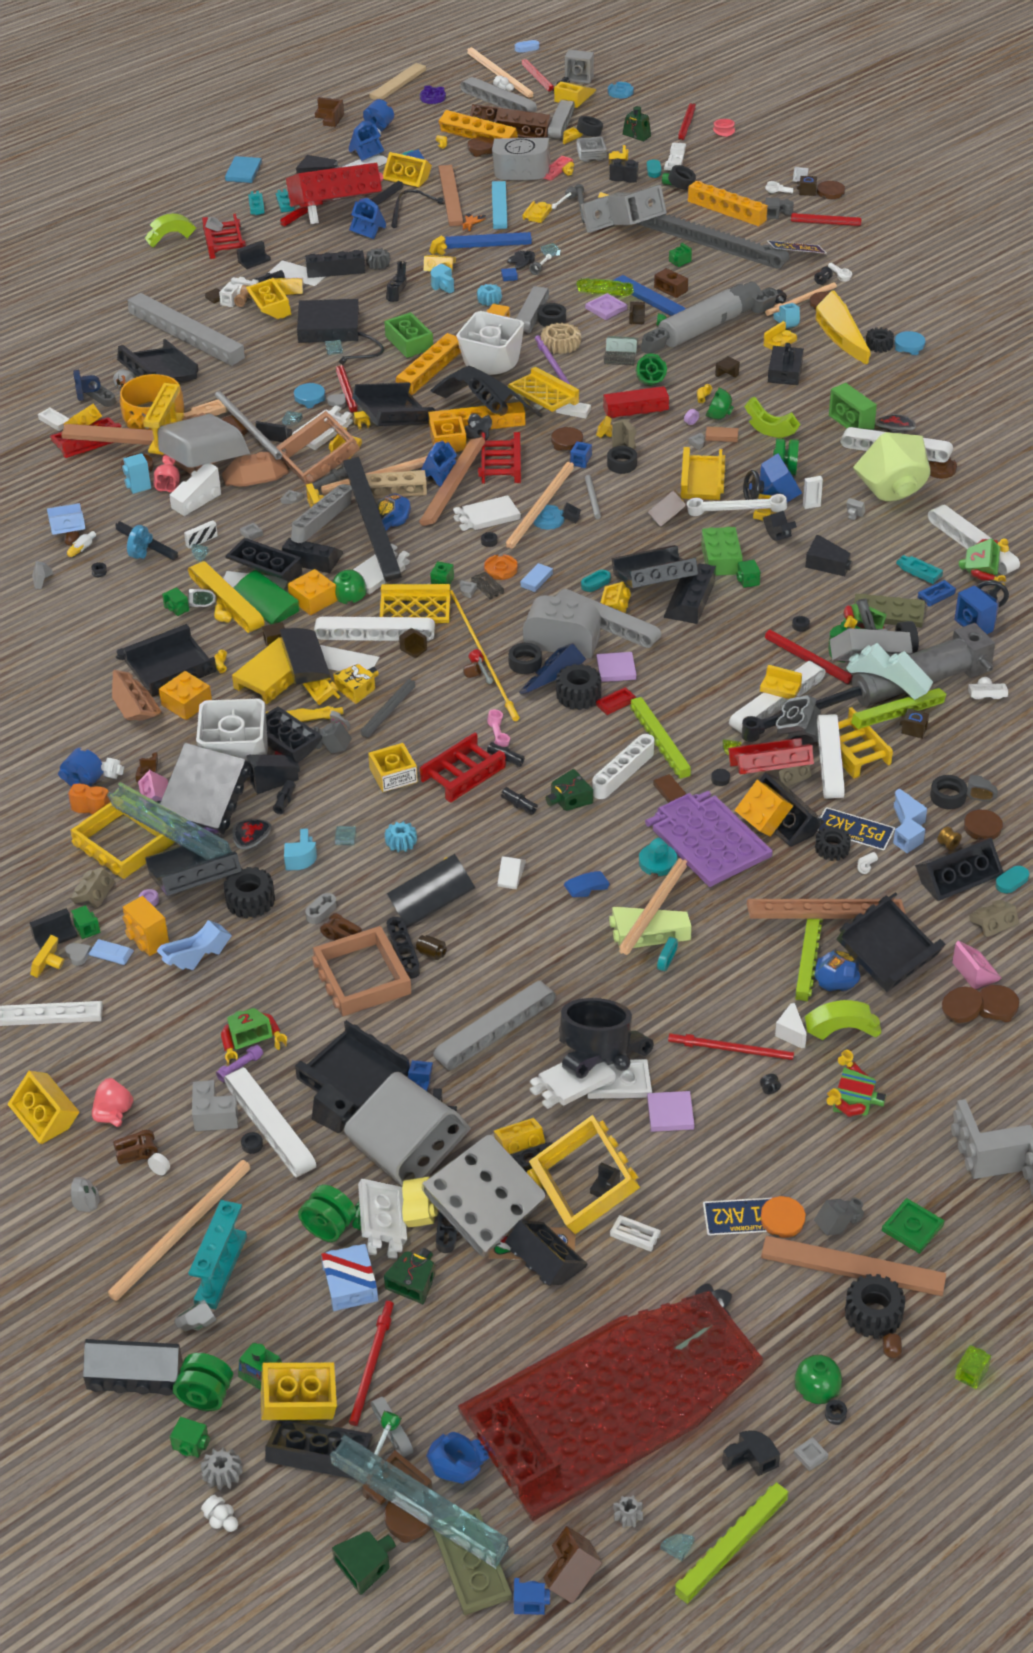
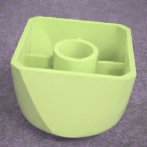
[853,432,930,501]

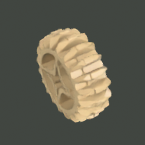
[541,323,581,354]

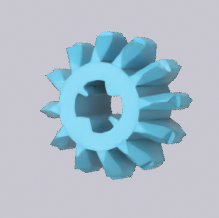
[477,284,502,306]
[385,821,417,853]

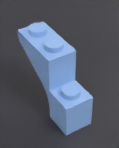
[893,788,927,853]
[157,920,232,970]

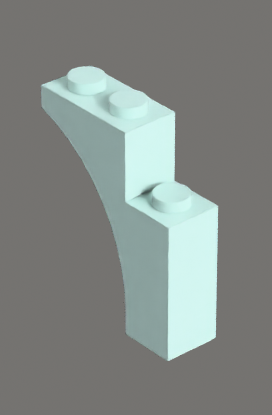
[846,643,933,700]

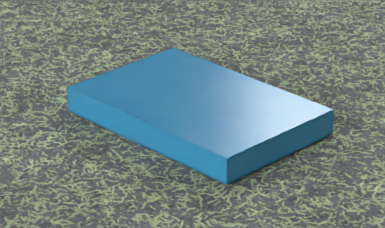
[225,156,262,183]

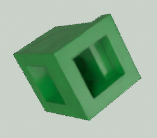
[669,243,692,267]
[162,587,189,616]
[71,905,101,939]

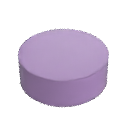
[684,409,699,425]
[139,889,159,906]

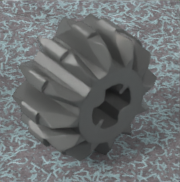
[366,248,391,270]

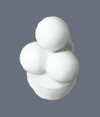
[493,76,514,92]
[201,1495,238,1532]

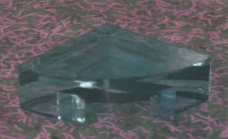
[282,411,303,425]
[191,544,209,562]
[660,1534,695,1561]

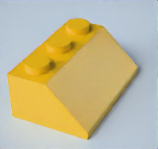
[383,152,432,187]
[246,278,291,319]
[7,1070,80,1144]
[261,1362,337,1420]

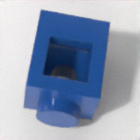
[570,441,592,468]
[514,1578,550,1615]

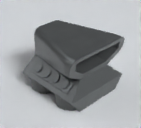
[776,695,821,745]

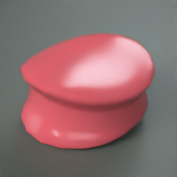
[713,119,735,137]

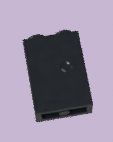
[767,343,804,385]

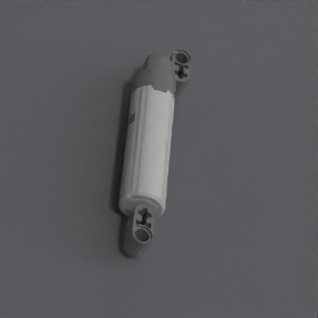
[641,281,777,354]

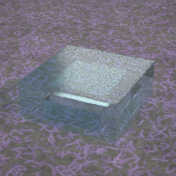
[541,243,560,257]
[325,340,343,355]
[335,826,356,846]

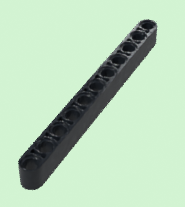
[343,456,402,582]

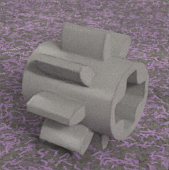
[613,1495,643,1528]

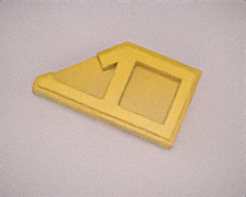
[563,127,582,145]

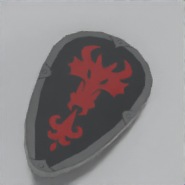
[875,414,916,433]
[232,819,271,849]

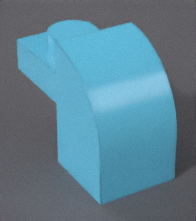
[431,264,454,293]
[773,303,800,329]
[284,829,317,870]

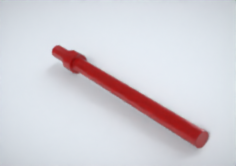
[668,1033,794,1060]
[349,1301,394,1426]

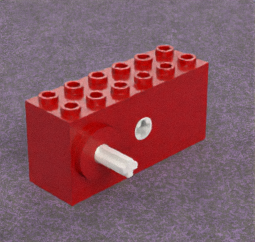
[286,162,382,224]

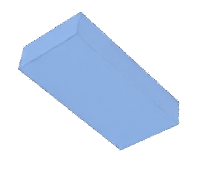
[520,563,553,592]

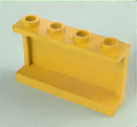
[681,447,725,500]
[232,638,294,704]

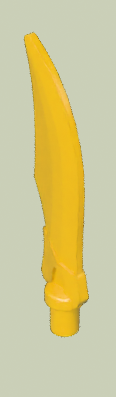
[265,706,344,722]

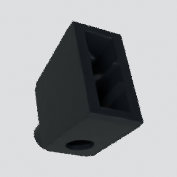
[311,1083,354,1133]

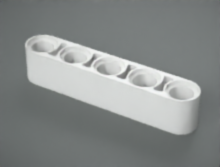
[817,714,844,799]
[592,734,654,799]

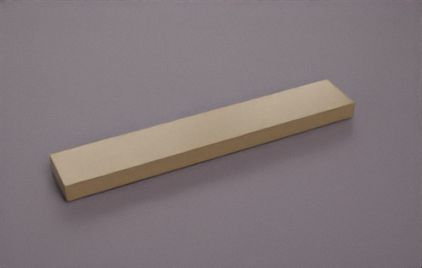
[370,63,426,100]

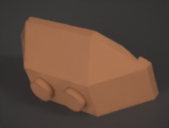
[222,452,288,486]
[112,670,162,721]

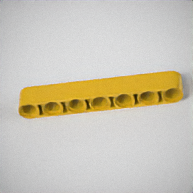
[188,561,265,633]

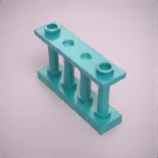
[188,1200,247,1310]

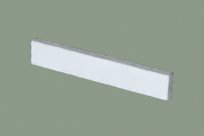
[0,1001,103,1026]

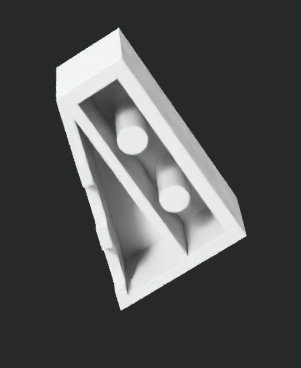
[170,463,221,516]

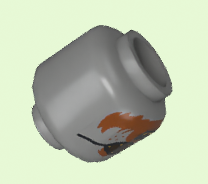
[113,369,136,389]

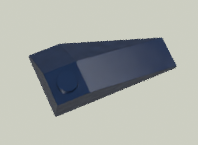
[519,643,586,695]

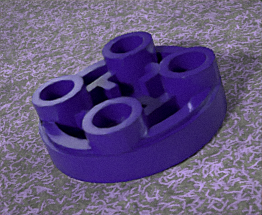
[420,85,446,104]

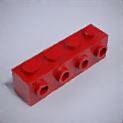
[603,386,669,418]

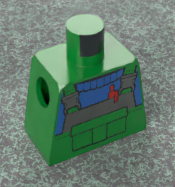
[238,1343,282,1390]

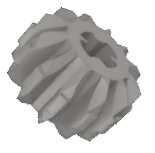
[201,1446,243,1491]

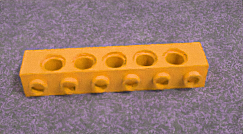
[438,110,518,141]
[688,181,768,226]
[395,333,461,395]
[428,402,525,430]

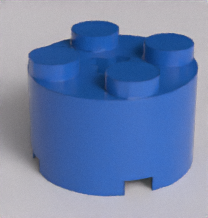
[363,99,394,132]
[58,748,104,787]

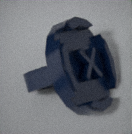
[73,370,101,401]

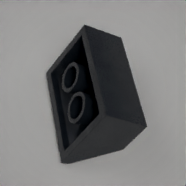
[282,538,343,574]
[505,1220,588,1286]

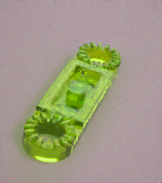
[576,278,634,296]

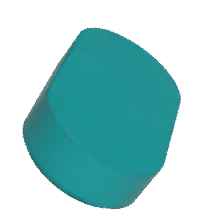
[647,159,661,178]
[581,569,611,592]
[995,866,1029,894]
[657,937,678,972]

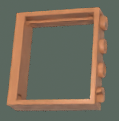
[276,411,360,484]
[311,926,411,1016]

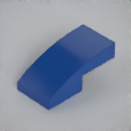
[564,871,610,898]
[408,1060,433,1092]

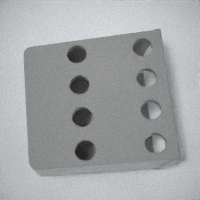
[158,413,250,467]
[344,1072,471,1187]
[422,1135,545,1257]

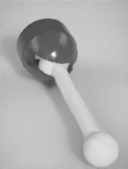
[552,186,577,209]
[529,254,552,275]

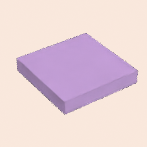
[585,293,627,320]
[597,652,636,682]
[647,1091,694,1132]

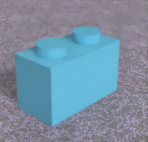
[122,453,151,494]

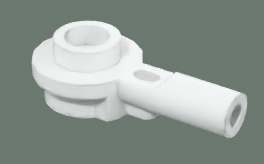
[765,181,793,194]
[828,263,852,282]

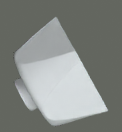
[456,311,524,375]
[196,699,268,761]

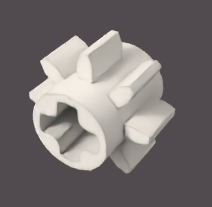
[101,758,124,779]

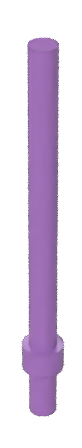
[535,335,571,385]

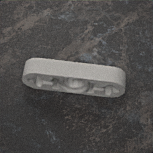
[371,1397,413,1457]

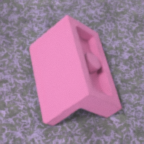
[138,770,168,810]

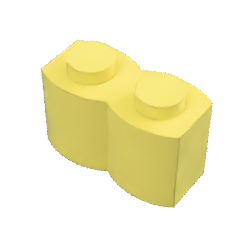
[402,1177,438,1228]

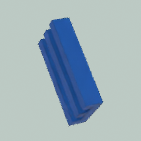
[918,580,956,606]

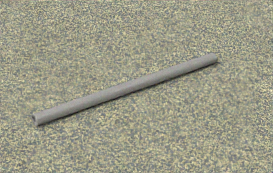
[215,391,282,459]

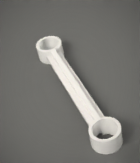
[687,494,787,516]

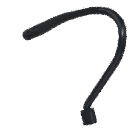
[391,189,444,228]
[339,331,384,365]

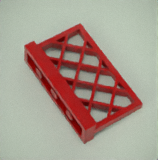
[50,417,122,458]

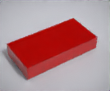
[596,687,636,715]

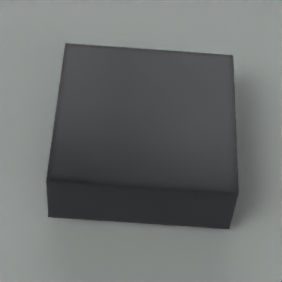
[561,503,581,524]

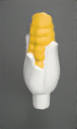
[67,531,96,557]

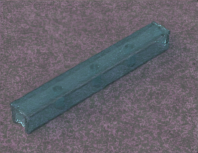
[107,782,232,860]
[330,1435,510,1569]

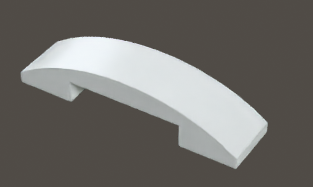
[664,143,686,171]

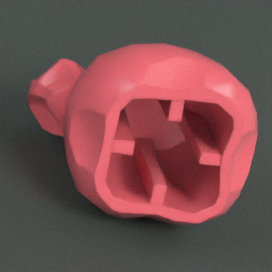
[154,455,180,493]
[92,1078,134,1128]

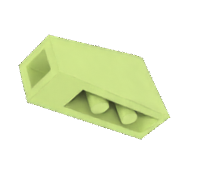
[609,907,691,948]

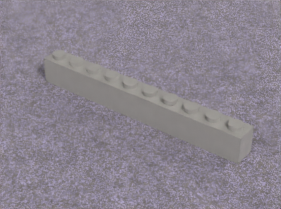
[127,293,245,366]

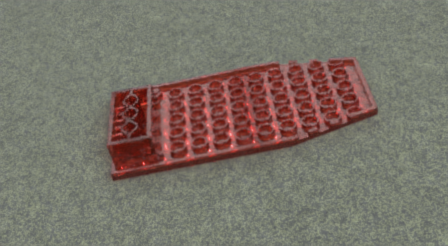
[458,1291,763,1522]

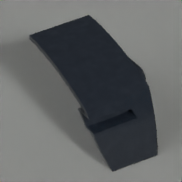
[430,366,543,417]

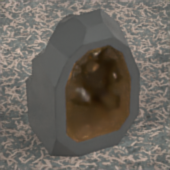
[967,775,998,801]

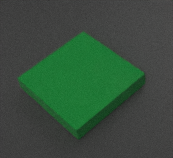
[881,1198,945,1254]

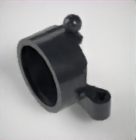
[559,998,654,1079]

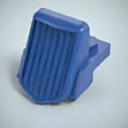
[349,121,384,161]
[349,198,386,239]
[421,441,457,487]

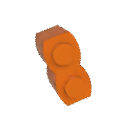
[68,784,111,815]

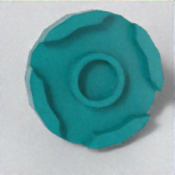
[639,838,677,876]

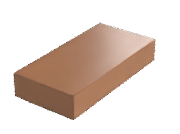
[706,427,739,442]

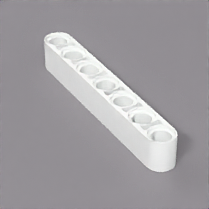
[840,427,953,462]
[928,505,1020,575]
[314,617,435,641]
[729,661,826,733]
[224,1067,316,1178]

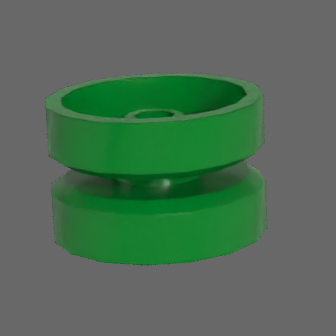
[773,438,799,476]
[298,1184,356,1242]
[173,1353,233,1411]

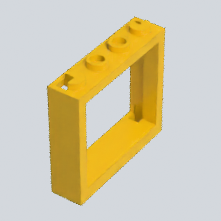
[70,794,176,879]
[529,1115,641,1235]

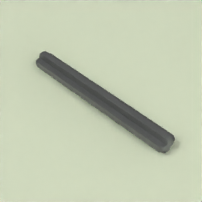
[361,679,415,738]

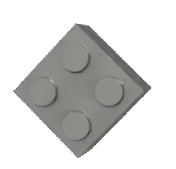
[565,50,594,84]

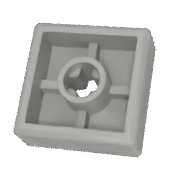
[576,137,607,162]

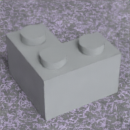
[192,1080,238,1131]

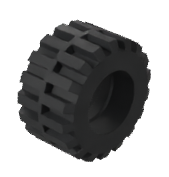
[556,664,601,710]
[224,867,275,918]
[845,1274,905,1339]

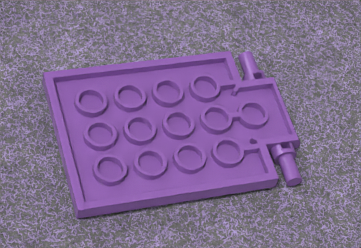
[645,791,773,887]

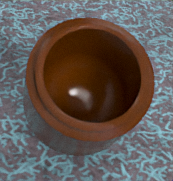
[64,531,80,546]
[463,662,481,678]
[883,1334,902,1358]

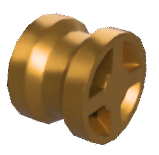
[937,826,962,851]

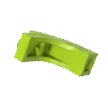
[145,213,196,248]
[744,396,801,438]
[805,1000,882,1040]

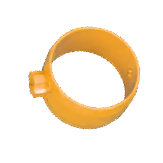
[120,374,185,430]

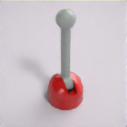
[468,649,493,684]

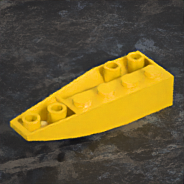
[815,291,871,364]

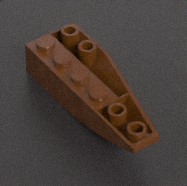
[470,104,552,138]

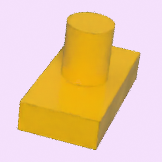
[30,935,64,978]

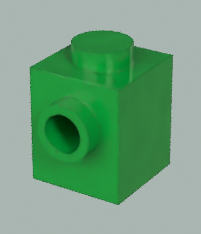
[736,559,761,588]
[430,561,454,584]
[170,1416,210,1458]

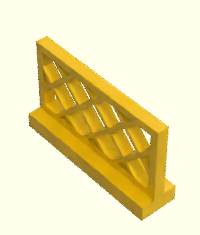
[508,367,579,412]
[380,584,451,623]

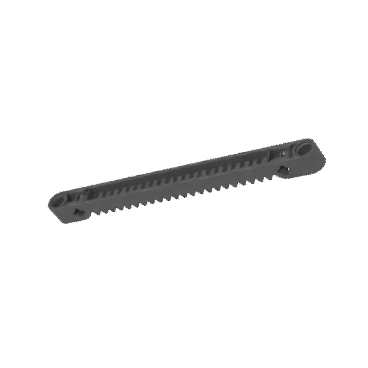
[636,214,790,269]

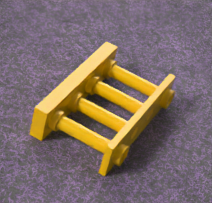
[143,383,184,455]
[838,707,893,779]

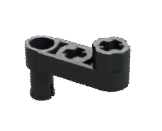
[386,261,407,302]

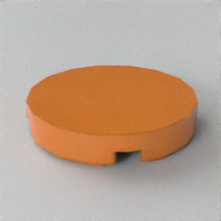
[484,555,518,580]
[760,1196,806,1238]

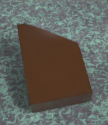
[135,752,158,782]

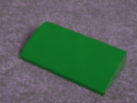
[233,569,300,625]

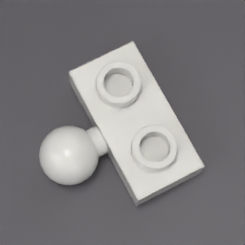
[968,677,1008,699]

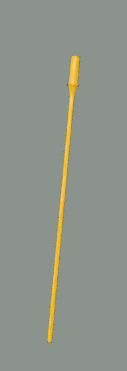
[451,590,520,721]

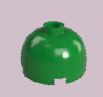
[635,353,667,386]
[705,387,734,420]
[333,569,367,604]
[794,1354,842,1404]

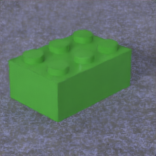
[384,312,433,358]
[829,383,877,430]
[701,527,742,576]

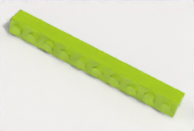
[851,688,946,729]
[630,697,691,779]
[795,919,823,1001]
[675,1482,789,1604]

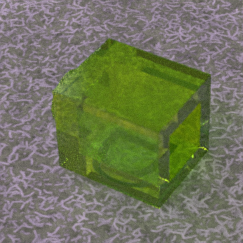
[955,1345,991,1389]

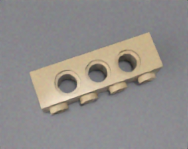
[365,470,427,499]

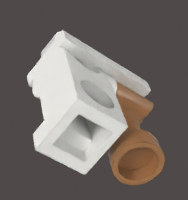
[219,277,259,307]

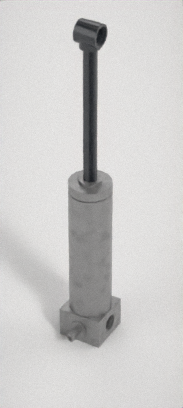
[742,623,995,742]

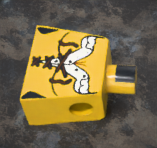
[333,664,379,704]

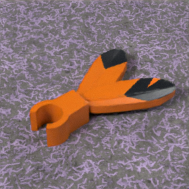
[463,213,486,231]

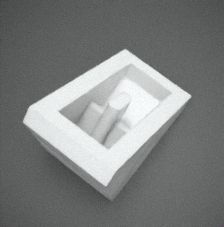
[498,856,526,890]
[775,1003,806,1048]

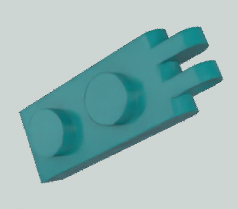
[275,189,295,213]
[248,191,265,215]
[896,555,943,584]

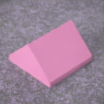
[952,940,1001,989]

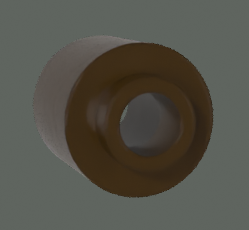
[416,935,447,960]

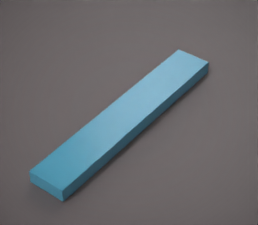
[492,181,507,229]

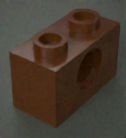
[654,268,688,298]

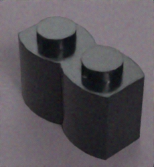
[609,158,639,183]

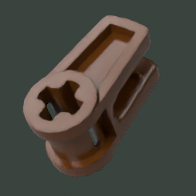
[320,913,362,941]
[113,1130,158,1164]

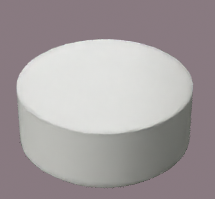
[148,1153,170,1175]

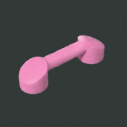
[487,709,510,747]

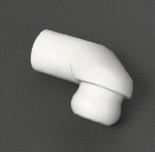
[857,852,878,874]

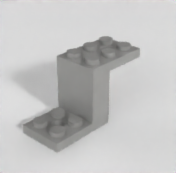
[581,185,667,233]
[951,1099,1033,1196]

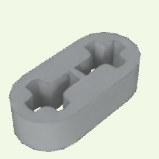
[305,893,337,924]

